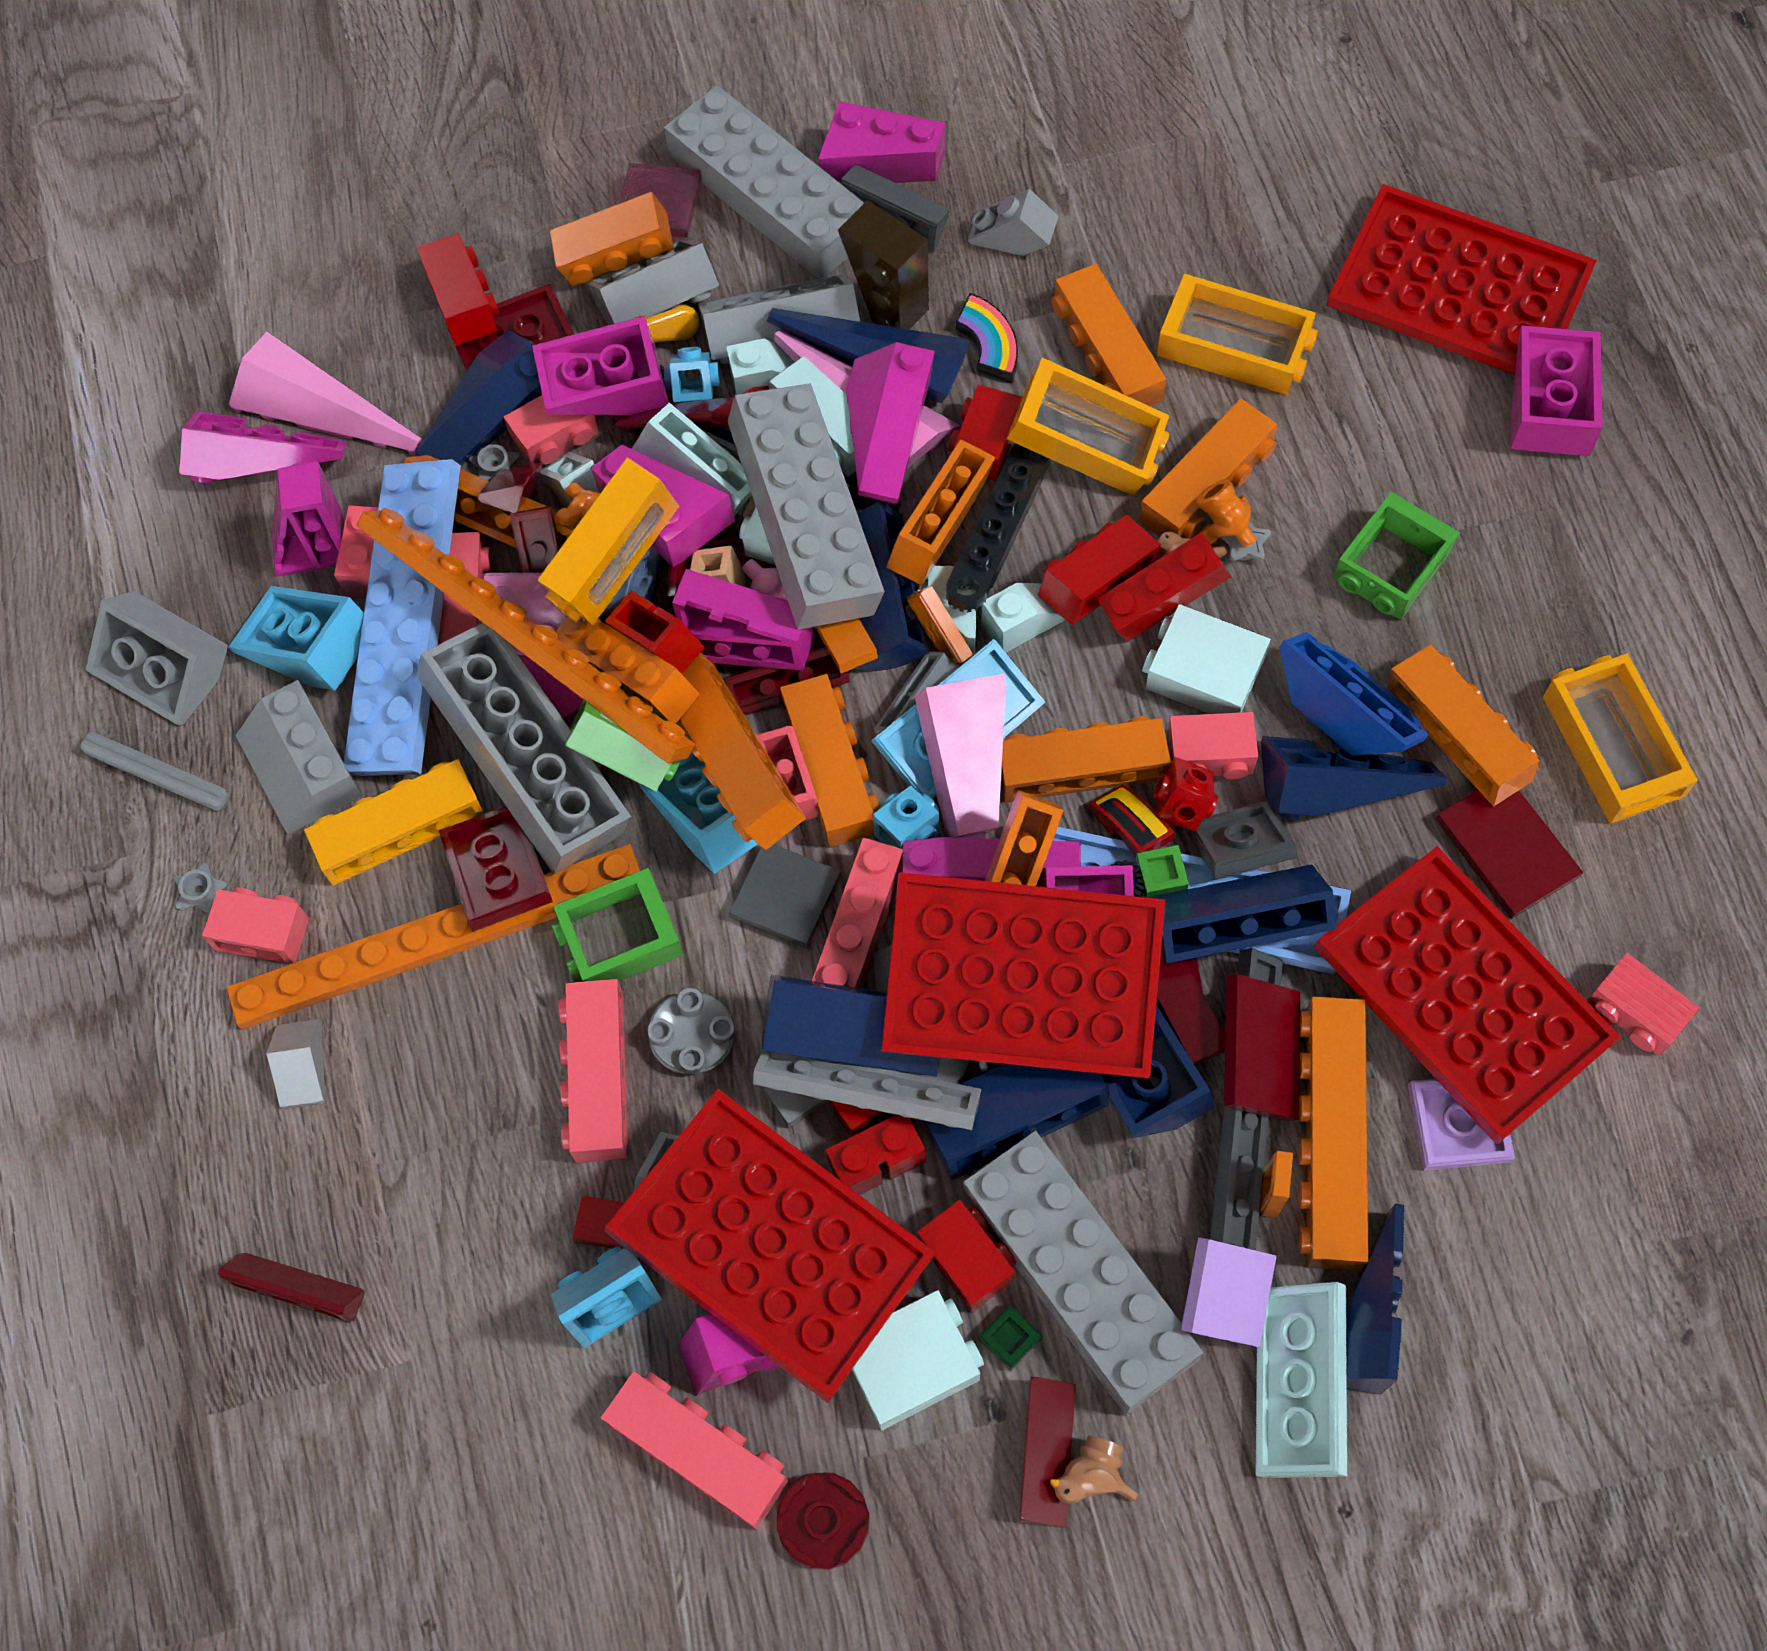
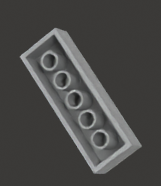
[664,85,864,279]
[727,383,885,629]
[416,623,631,875]
[963,1131,1204,1416]

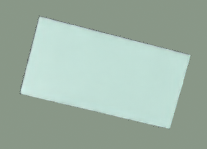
[1256,1282,1347,1478]

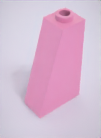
[915,674,1006,838]

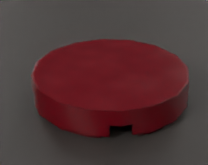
[777,1472,870,1570]

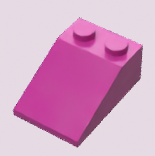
[532,316,669,415]
[1510,326,1602,456]

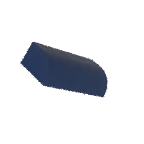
[856,501,929,671]
[1146,864,1337,963]
[762,974,941,1077]
[922,1064,1109,1180]

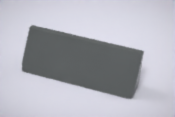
[841,165,949,253]

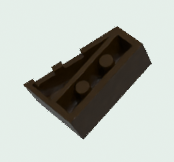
[838,200,929,330]

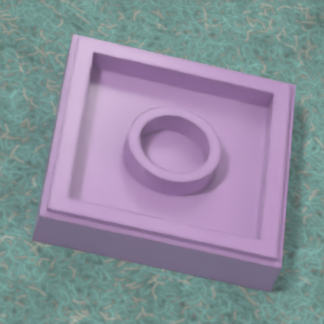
[1408,1079,1515,1171]
[1181,1237,1276,1347]

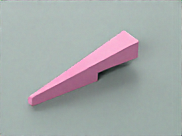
[774,330,960,469]
[229,332,422,456]

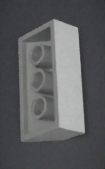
[698,273,860,364]

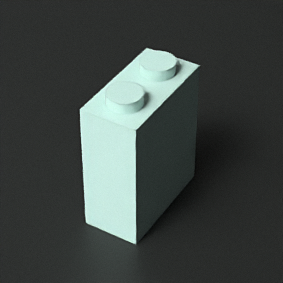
[1142,604,1271,714]
[852,1290,984,1431]

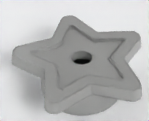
[469,441,519,481]
[1220,521,1271,562]
[174,863,227,914]

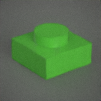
[1136,845,1189,897]

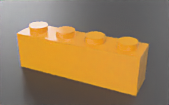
[304,759,485,886]

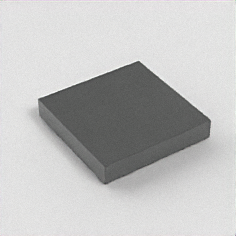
[1188,802,1297,879]
[729,845,841,949]

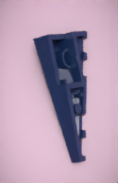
[767,308,970,404]

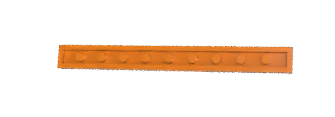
[356,508,696,764]
[227,844,640,1030]

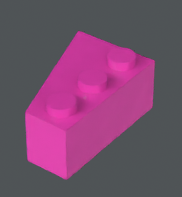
[818,101,945,183]
[591,445,735,567]
[271,461,346,577]
[672,569,815,671]
[678,1314,779,1396]

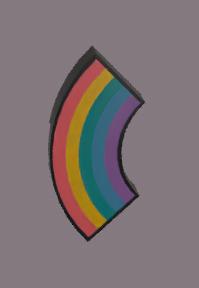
[956,293,1018,383]

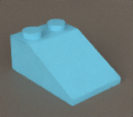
[228,586,364,691]
[638,752,758,874]
[551,1246,662,1349]

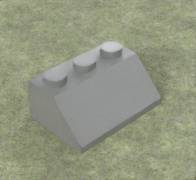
[585,238,719,325]
[86,591,228,726]
[236,680,362,834]

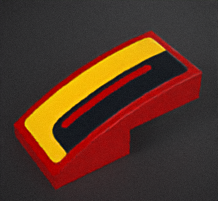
[1089,784,1175,857]

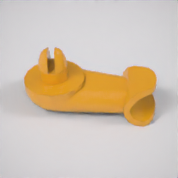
[633,305,700,343]

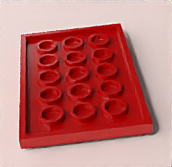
[1326,184,1597,375]
[1313,846,1621,1145]
[881,872,1165,1078]
[604,1089,936,1403]

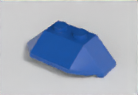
[1279,632,1429,756]

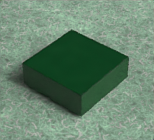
[978,1304,1043,1371]

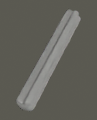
[81,732,229,811]

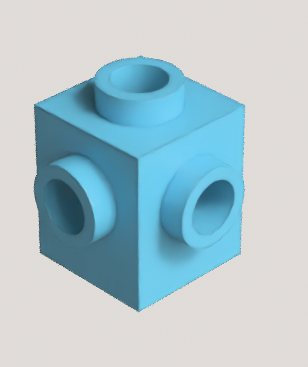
[664,347,720,402]
[873,785,940,849]

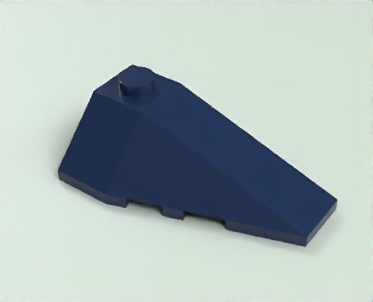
[416,330,542,466]
[1261,736,1447,819]
[1106,1005,1215,1138]
[1346,1203,1404,1395]

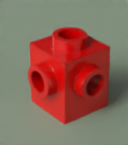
[1153,757,1218,831]

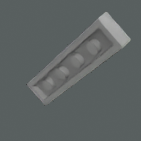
[753,1051,981,1130]

